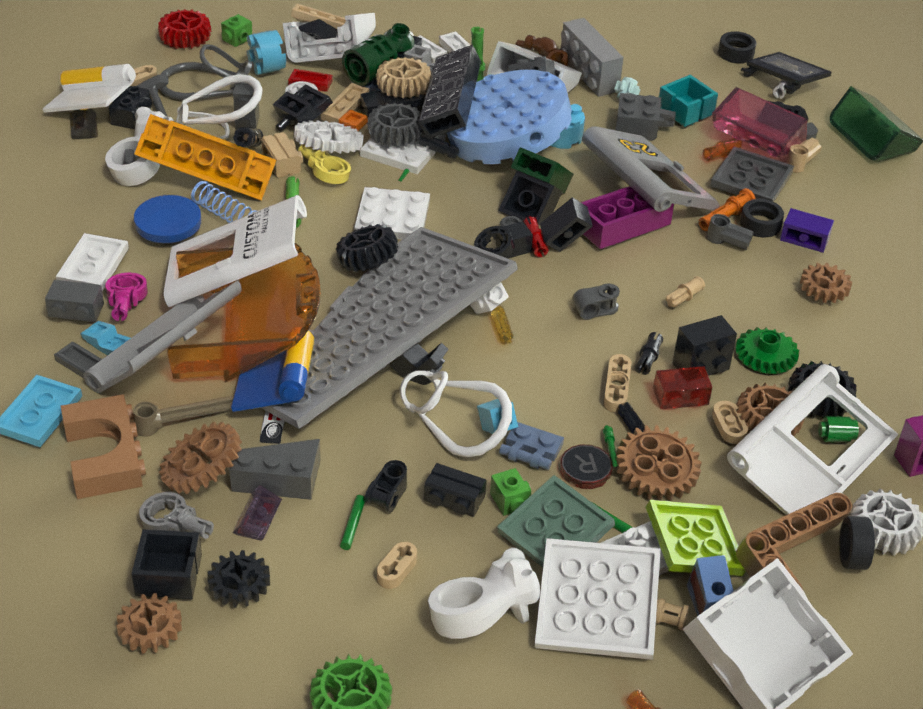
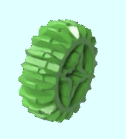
[309,653,392,709]

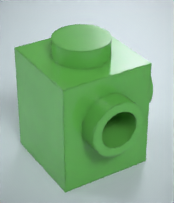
[221,14,252,47]
[490,468,531,516]

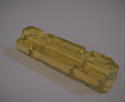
[491,306,514,344]

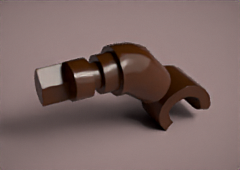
[515,35,568,67]

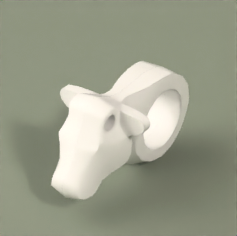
[105,107,174,186]
[428,548,540,639]

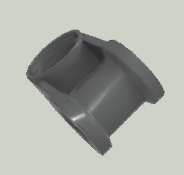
[572,283,620,320]

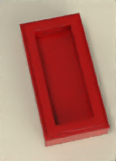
[288,69,333,92]

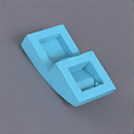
[81,321,131,355]

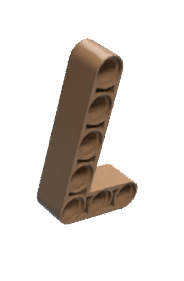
[736,492,852,590]

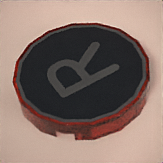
[560,444,613,489]

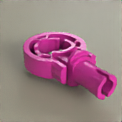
[105,272,148,321]

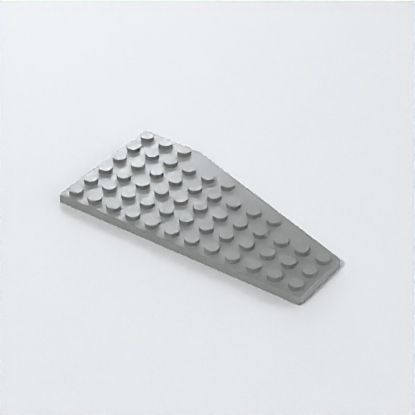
[260,227,518,429]

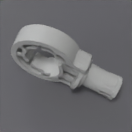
[139,492,214,539]

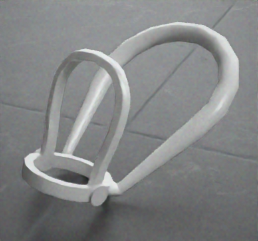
[176,74,263,140]
[400,371,512,458]

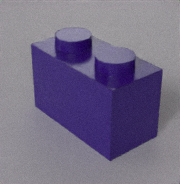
[780,208,834,253]

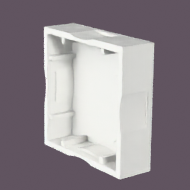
[683,558,853,709]

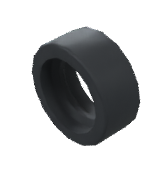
[718,31,757,63]
[740,199,784,238]
[839,516,875,570]

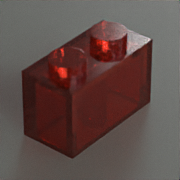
[653,366,713,410]

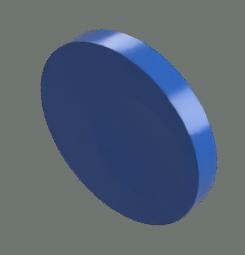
[134,195,201,243]

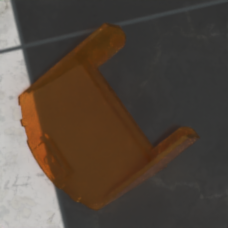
[167,243,321,383]

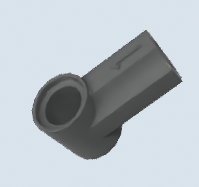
[706,214,754,250]

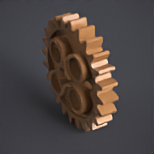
[159,421,242,494]
[616,425,702,501]

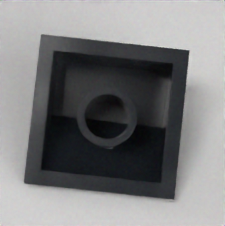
[498,170,562,226]

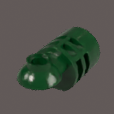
[342,23,415,86]

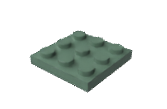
[497,475,615,567]

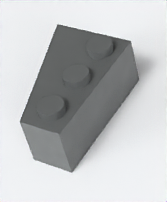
[229,439,321,500]

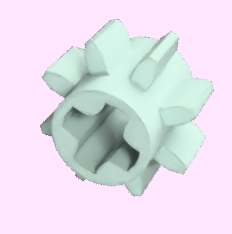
[614,77,641,99]

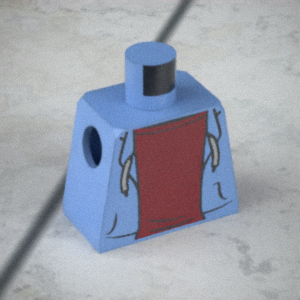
[687,555,733,616]

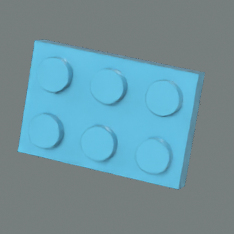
[0,375,82,447]

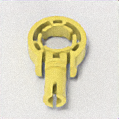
[298,144,351,184]

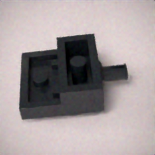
[272,84,333,132]

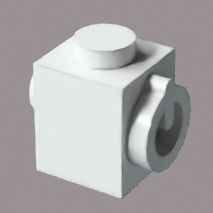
[470,282,509,314]

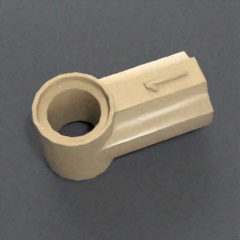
[786,138,822,173]

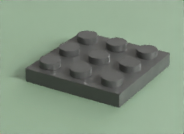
[710,147,794,202]

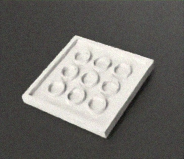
[535,538,661,660]

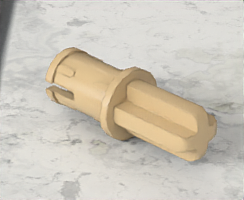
[666,276,705,307]

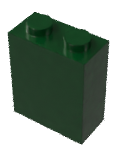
[511,147,574,194]

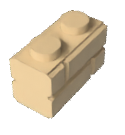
[261,132,303,178]

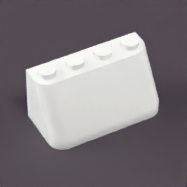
[487,41,582,93]

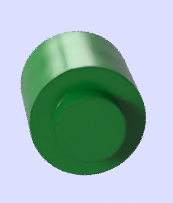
[818,416,859,442]

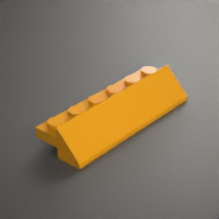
[134,114,277,201]

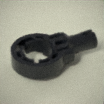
[474,226,515,258]

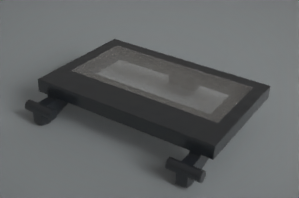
[741,52,832,94]

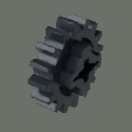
[207,550,271,608]

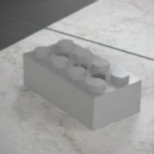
[560,18,624,97]

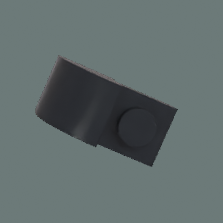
[390,343,449,385]

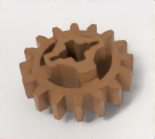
[800,262,852,303]
[116,593,182,654]

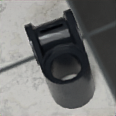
[365,460,407,513]

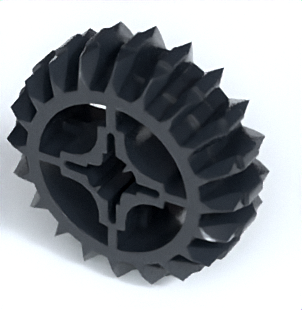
[335,224,398,272]
[788,361,857,419]

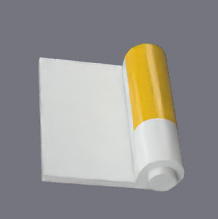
[43,64,136,113]

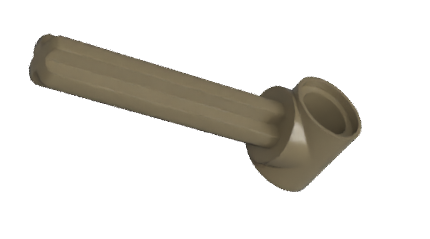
[133,396,234,437]

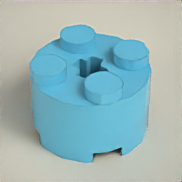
[247,30,286,75]
[550,104,585,149]

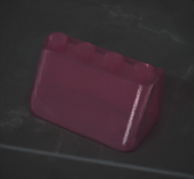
[712,87,807,157]

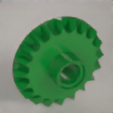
[735,327,800,374]

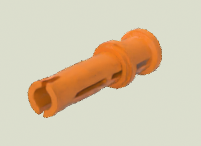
[699,188,756,231]

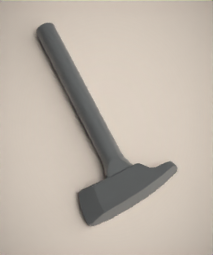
[137,73,169,117]

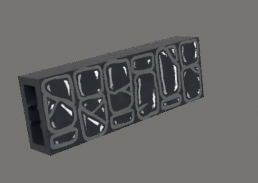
[419,45,481,139]

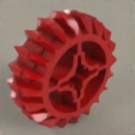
[158,9,212,50]

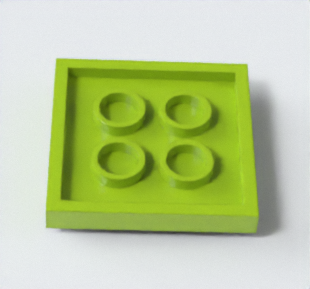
[645,500,746,576]

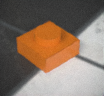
[339,110,368,132]

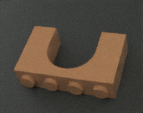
[61,394,146,499]

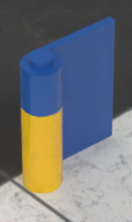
[231,329,314,412]

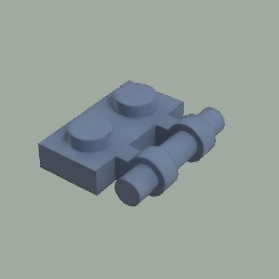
[499,422,564,470]

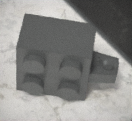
[616,93,675,141]

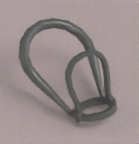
[159,44,252,101]

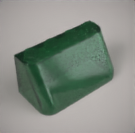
[829,86,923,162]

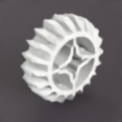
[850,489,923,556]

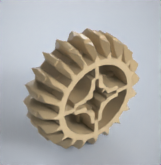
[376,57,431,99]

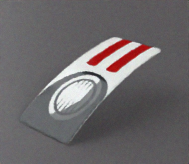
[260,411,284,444]

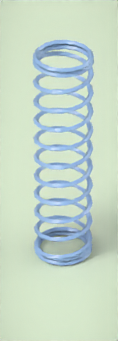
[191,181,257,223]

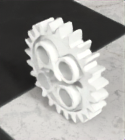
[294,120,363,153]

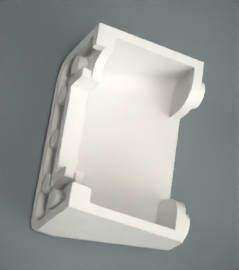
[283,13,376,62]

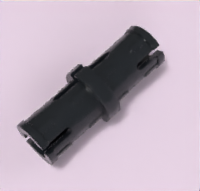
[635,332,664,375]

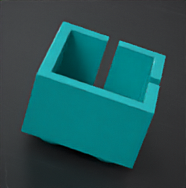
[659,74,718,127]

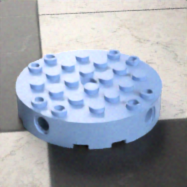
[447,70,572,164]

